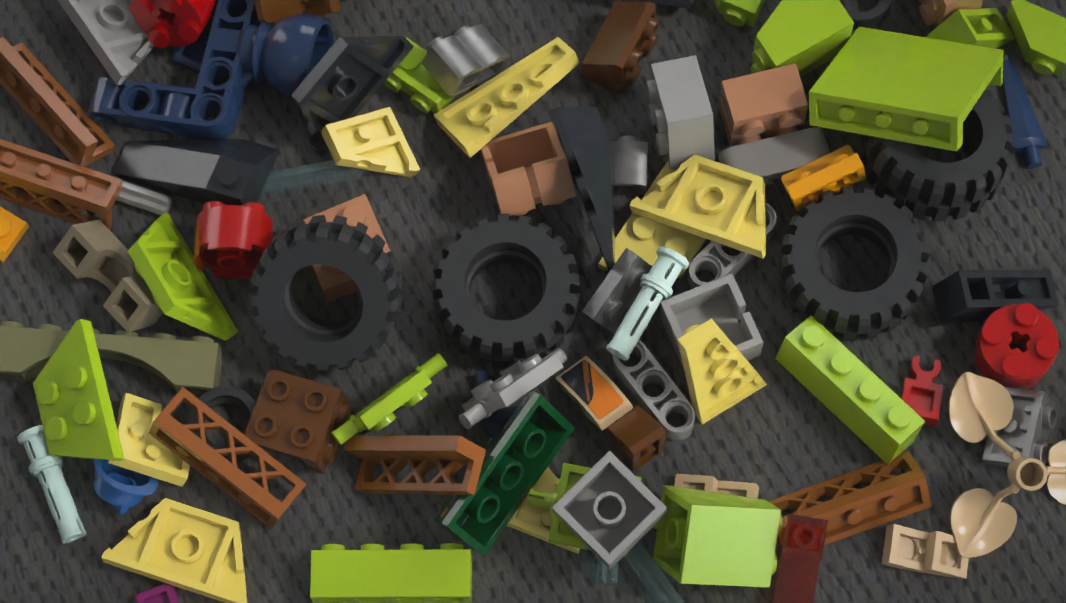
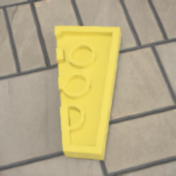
[434,37,580,158]
[678,318,767,425]

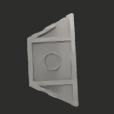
[57,0,155,86]

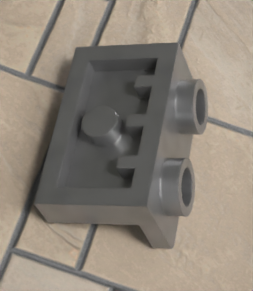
[582,248,652,334]
[982,387,1057,467]

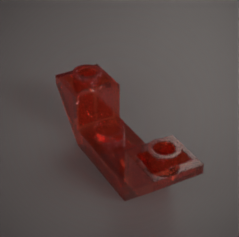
[772,513,828,603]

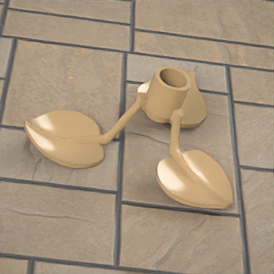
[949,372,1066,558]

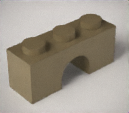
[53,219,163,332]

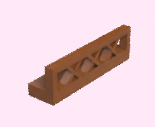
[0,37,115,167]
[0,139,122,230]
[149,387,306,529]
[344,435,486,495]
[768,451,932,560]

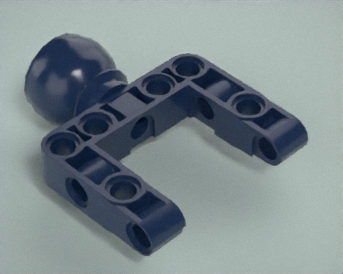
[87,0,335,139]

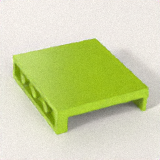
[809,27,1003,152]

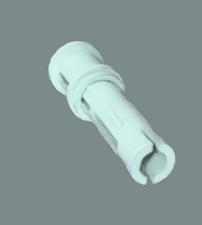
[606,246,689,361]
[17,425,87,544]

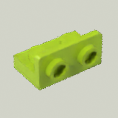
[383,37,456,113]

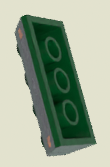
[434,392,575,556]

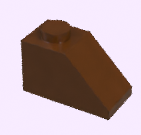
[606,405,666,473]

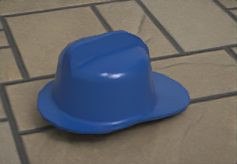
[92,459,158,515]

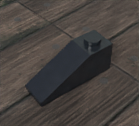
[932,270,1059,323]

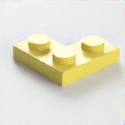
[108,393,190,487]

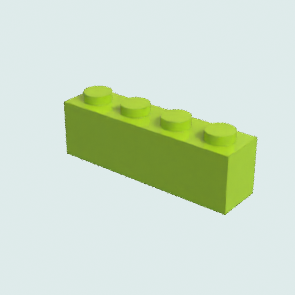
[775,315,925,465]
[310,543,472,603]

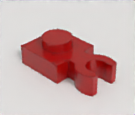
[900,355,943,426]

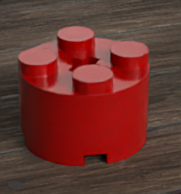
[129,0,218,48]
[193,201,273,279]
[974,303,1059,389]

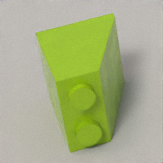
[750,0,854,77]
[653,485,783,587]

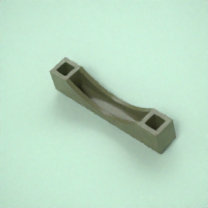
[0,321,223,396]

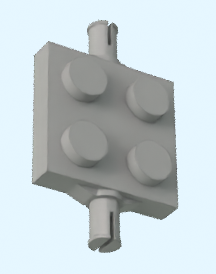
[459,348,567,429]

